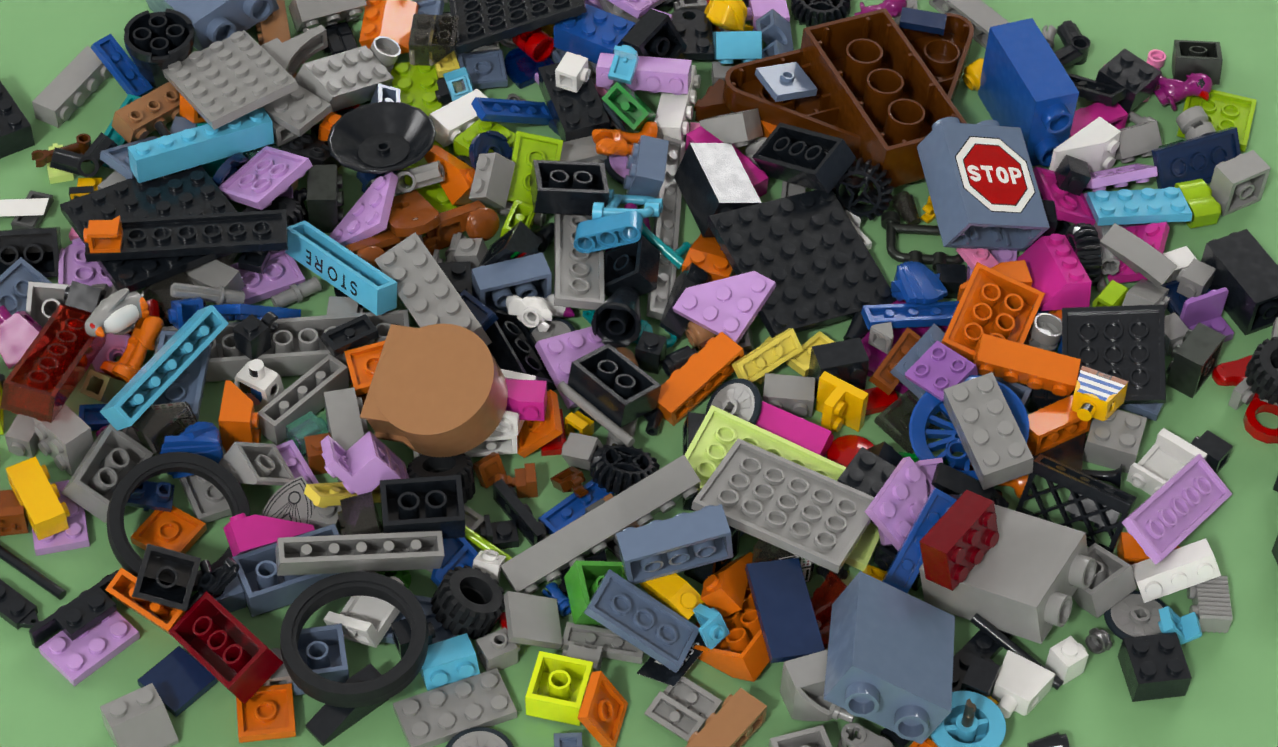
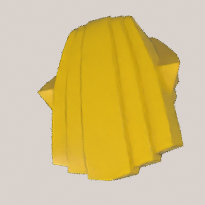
[704,0,754,31]

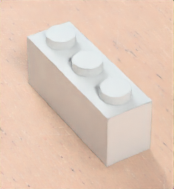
[429,89,488,147]
[1131,538,1221,603]

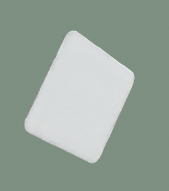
[845,210,861,229]

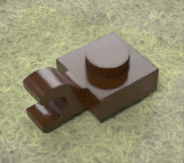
[550,466,589,498]

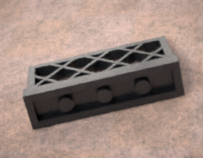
[1016,454,1137,554]

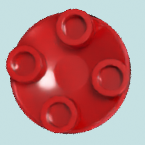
[827,435,874,467]

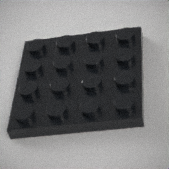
[1062,305,1166,404]

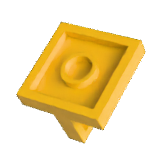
[815,371,869,434]

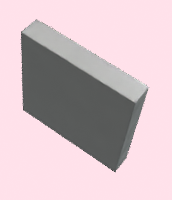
[503,591,563,650]

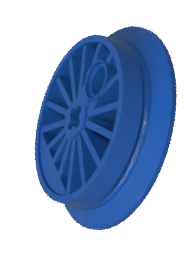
[909,375,1029,480]

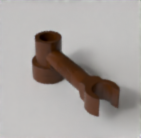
[31,133,92,167]

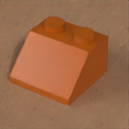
[218,380,261,453]

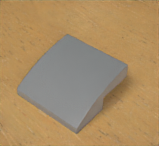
[644,676,723,742]

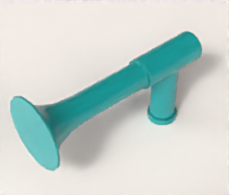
[641,222,691,269]

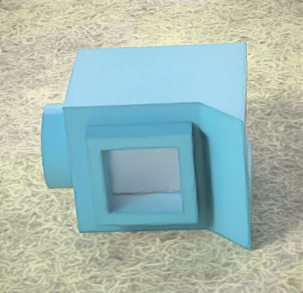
[443,67,474,101]

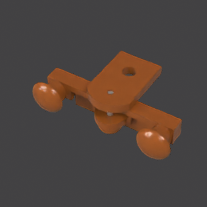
[345,189,500,272]

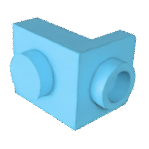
[608,45,639,84]
[693,603,730,649]
[1158,606,1202,645]

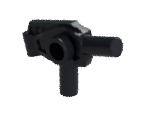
[187,557,239,610]

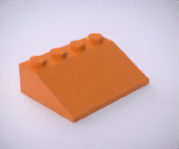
[941,262,1045,363]
[693,582,770,682]

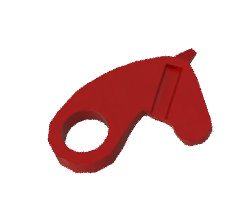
[1212,355,1278,444]

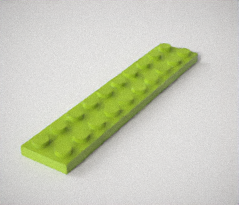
[390,60,457,213]

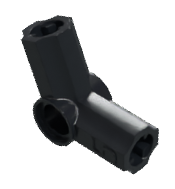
[1054,20,1091,69]
[50,132,118,178]

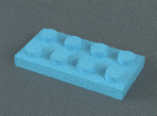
[1086,187,1193,226]

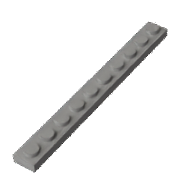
[646,135,686,320]

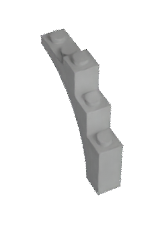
[261,25,328,147]

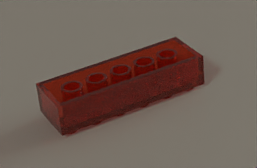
[1,304,106,423]

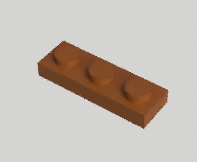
[869,327,921,395]

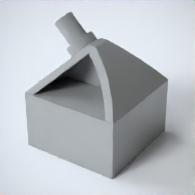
[780,649,855,723]

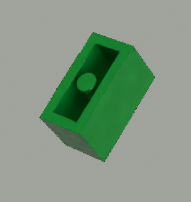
[601,81,656,132]

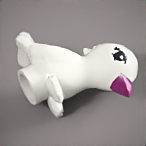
[506,294,575,332]

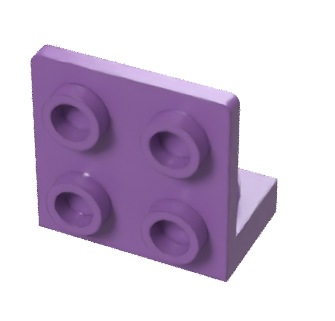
[1180,287,1234,342]
[905,340,978,401]

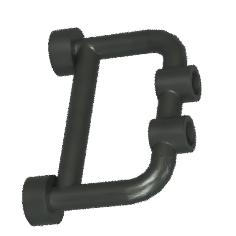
[881,211,964,271]

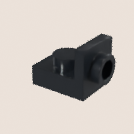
[479,514,519,549]

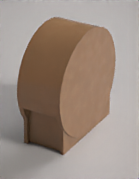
[360,324,508,457]

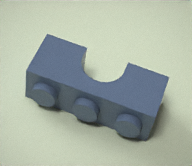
[756,9,794,58]

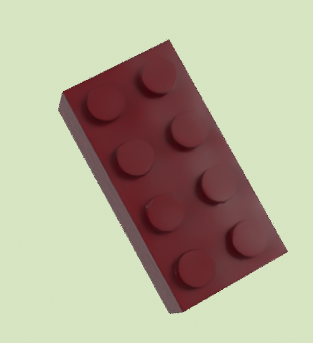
[168,591,284,704]

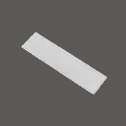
[0,198,49,217]

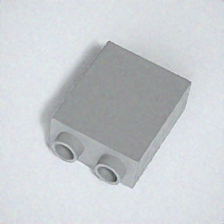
[919,504,1097,644]

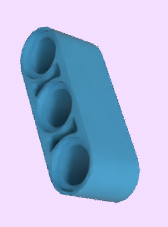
[574,211,644,253]

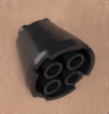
[124,9,195,88]

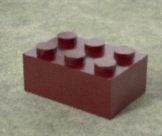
[919,490,999,591]

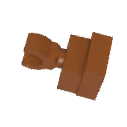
[494,463,538,498]

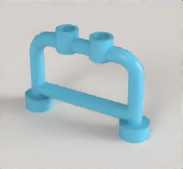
[592,189,663,219]

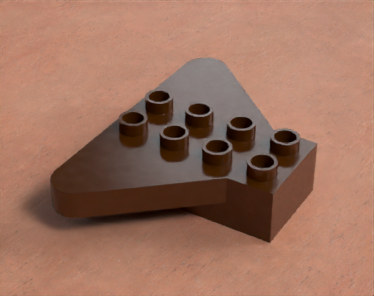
[723,8,974,188]

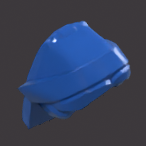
[891,261,948,304]
[160,421,223,479]

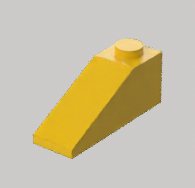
[622,565,704,620]

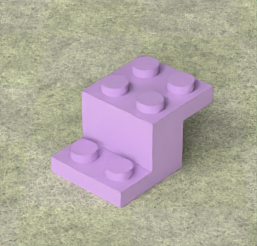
[321,431,409,499]

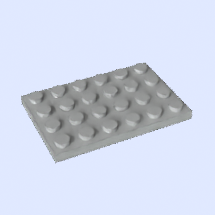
[162,30,299,130]
[691,438,875,574]

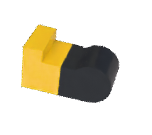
[564,408,602,436]

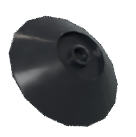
[327,101,436,174]

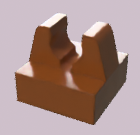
[473,452,507,489]

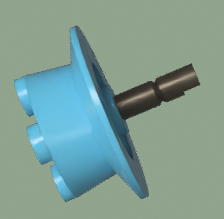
[930,691,1006,747]

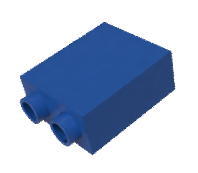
[978,18,1079,167]

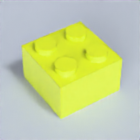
[525,651,593,726]

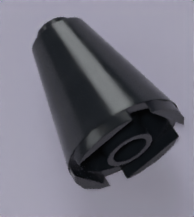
[591,286,641,348]

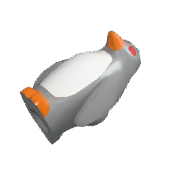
[85,288,149,337]

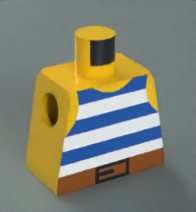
[1071,366,1129,421]

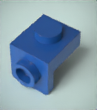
[168,297,204,330]

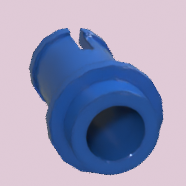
[542,582,571,616]

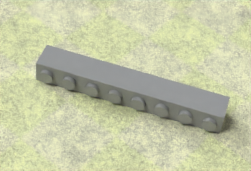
[500,455,701,595]

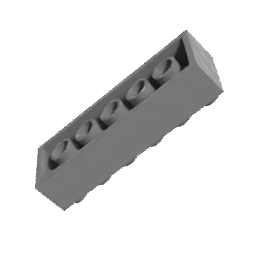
[375,232,492,345]

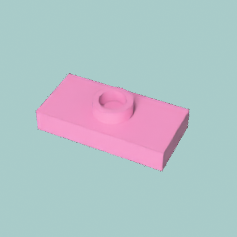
[956,248,999,270]

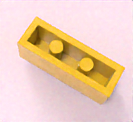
[5,456,70,540]

